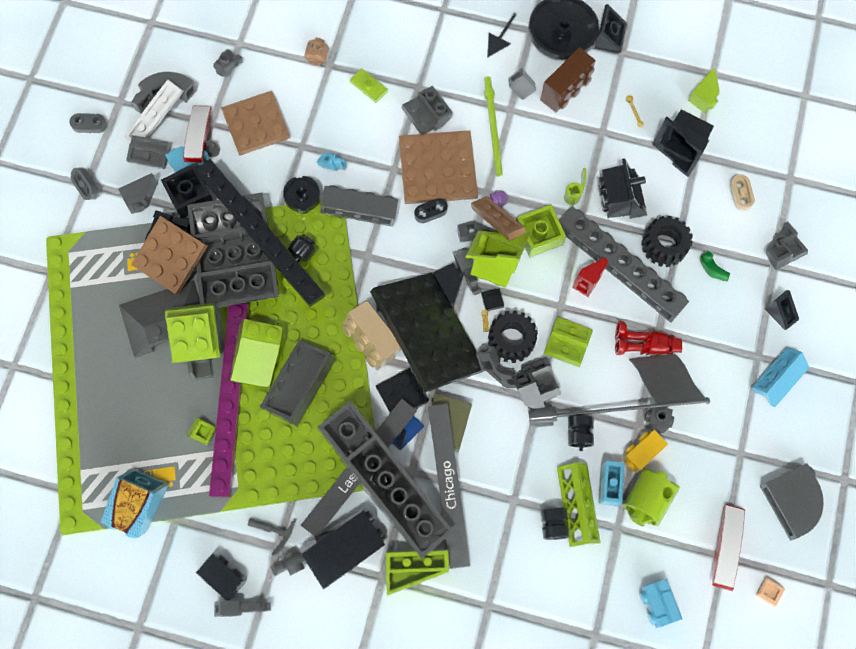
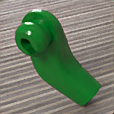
[700,251,730,282]

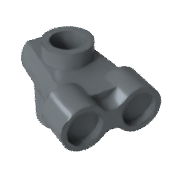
[213,49,243,77]
[270,551,305,576]

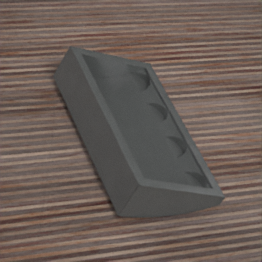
[260,340,336,427]

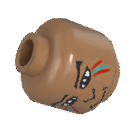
[304,37,329,66]

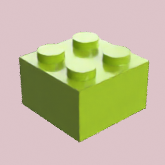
[516,205,566,258]

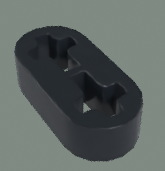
[414,198,448,224]

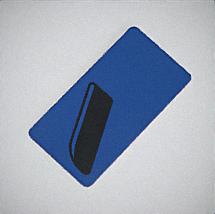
[392,416,424,450]

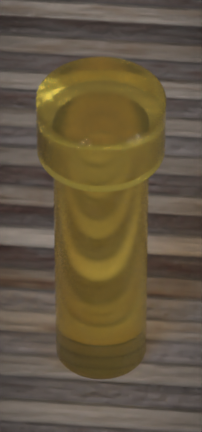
[481,310,489,332]

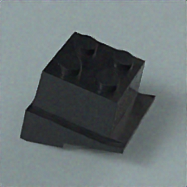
[652,109,714,177]
[598,158,647,219]

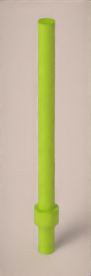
[484,76,503,177]

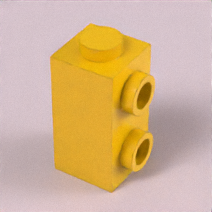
[623,430,668,474]

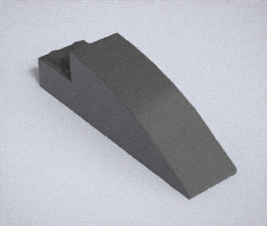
[316,401,454,559]

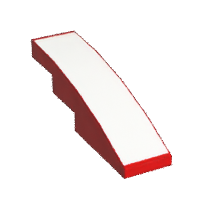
[183,105,212,163]
[712,504,745,591]

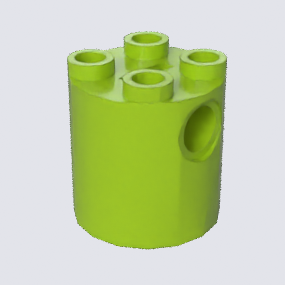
[623,467,680,527]

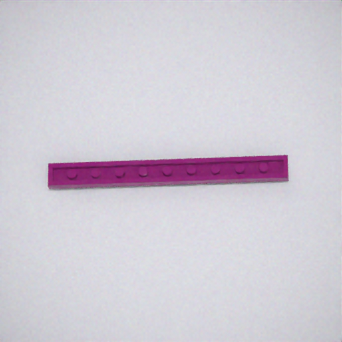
[209,304,250,498]

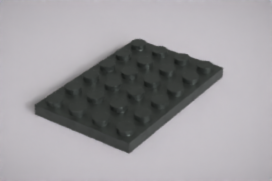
[370,273,484,392]

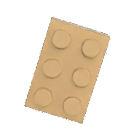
[342,300,401,371]

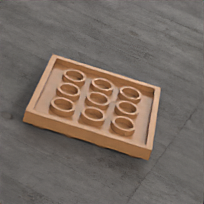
[399,130,478,204]

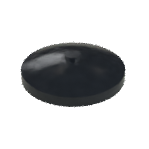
[528,0,599,60]

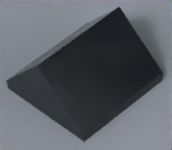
[594,4,628,53]

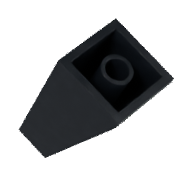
[299,508,385,590]

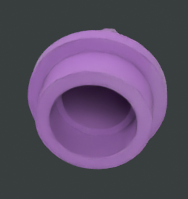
[490,190,508,208]

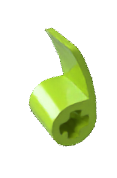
[564,168,587,205]

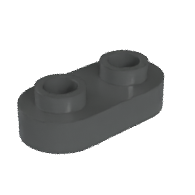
[69,113,108,133]
[71,167,99,200]

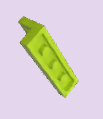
[557,462,601,547]

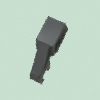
[457,221,499,242]
[453,248,481,296]
[476,346,516,388]
[214,600,271,617]

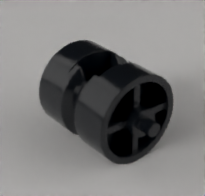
[568,415,594,451]

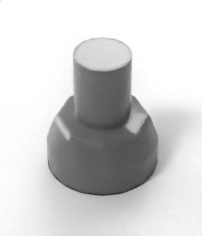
[206,140,220,157]

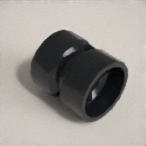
[540,508,570,540]

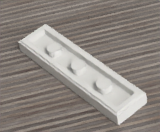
[124,80,184,142]

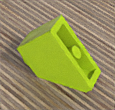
[688,69,720,113]

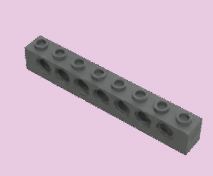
[559,206,689,323]

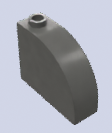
[760,463,824,541]

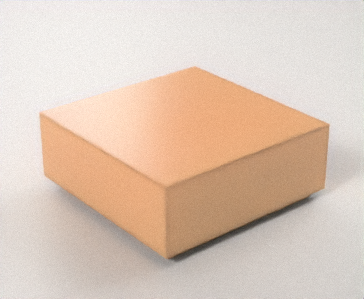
[756,577,785,607]

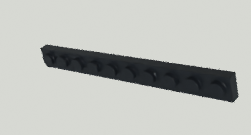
[195,159,325,308]

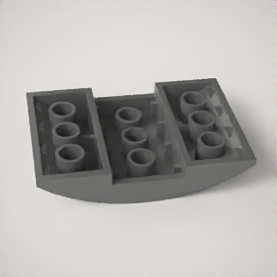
[187,192,279,308]

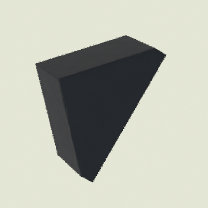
[765,290,799,330]

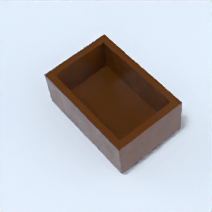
[540,47,596,113]

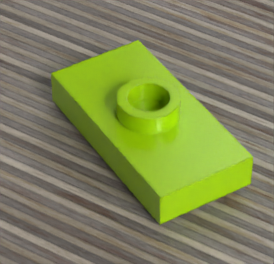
[350,68,388,103]

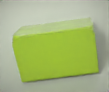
[186,418,216,445]

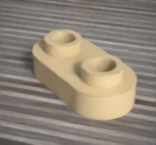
[730,174,755,210]

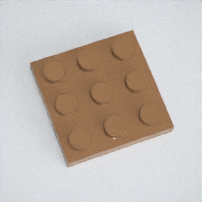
[221,90,290,156]
[131,216,208,295]

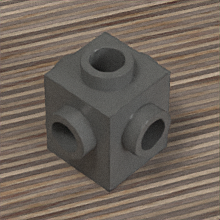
[644,407,674,434]

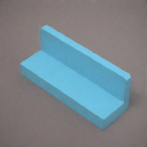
[752,347,809,407]

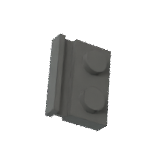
[126,135,169,169]

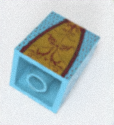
[101,468,169,538]

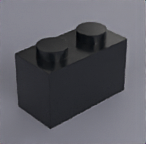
[196,554,246,601]

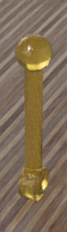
[626,95,644,128]

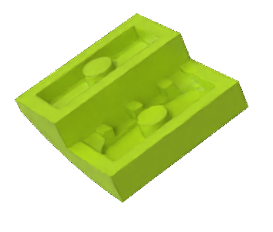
[544,317,593,368]

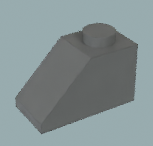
[118,173,158,214]

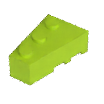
[386,550,449,596]

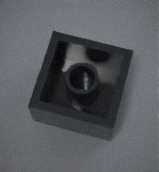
[161,164,213,218]

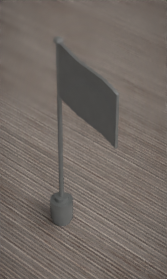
[528,354,710,427]

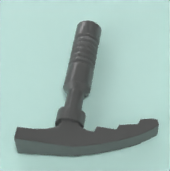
[247,518,296,556]

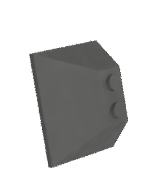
[119,281,200,358]

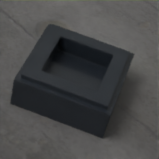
[481,289,504,312]

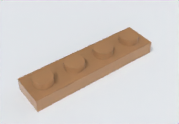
[471,196,525,241]

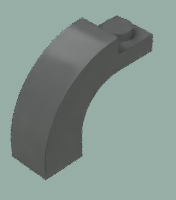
[131,71,197,114]

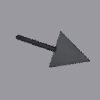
[487,13,517,58]

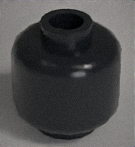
[288,234,316,263]

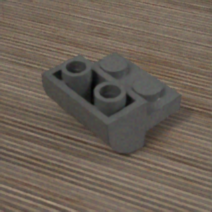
[401,85,453,135]

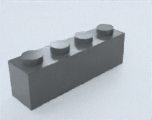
[320,185,398,227]

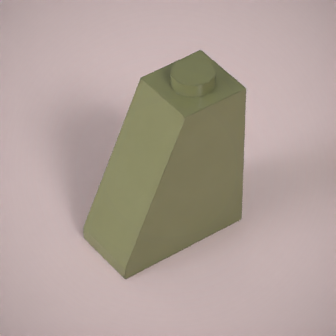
[433,393,472,453]

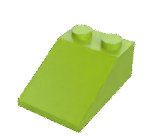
[230,319,283,388]

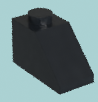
[433,263,463,309]

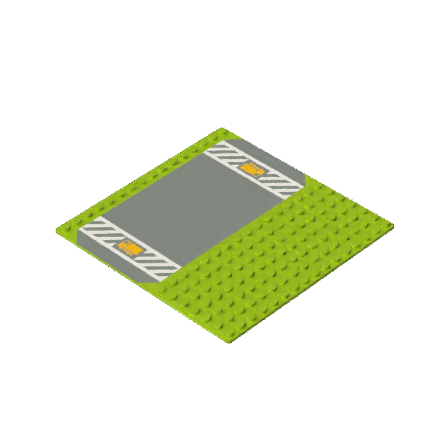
[46,200,375,536]

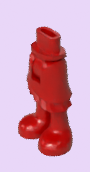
[615,320,682,356]

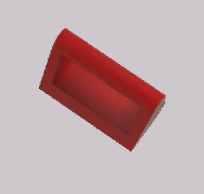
[572,258,608,298]

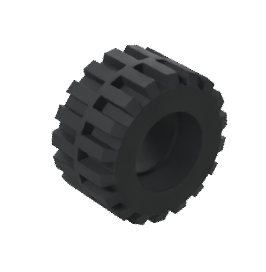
[641,215,693,267]
[488,310,538,363]

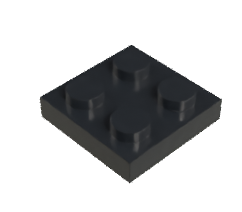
[375,368,428,413]

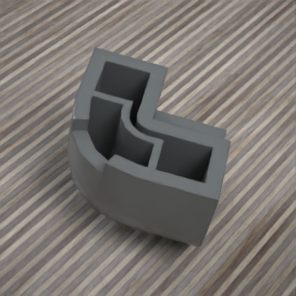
[513,357,561,409]

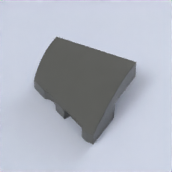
[766,221,808,270]

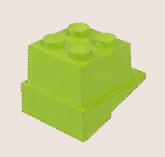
[466,231,529,288]
[165,302,220,363]

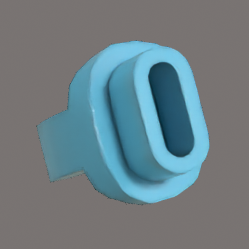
[316,152,347,171]

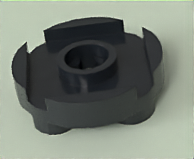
[283,176,321,214]

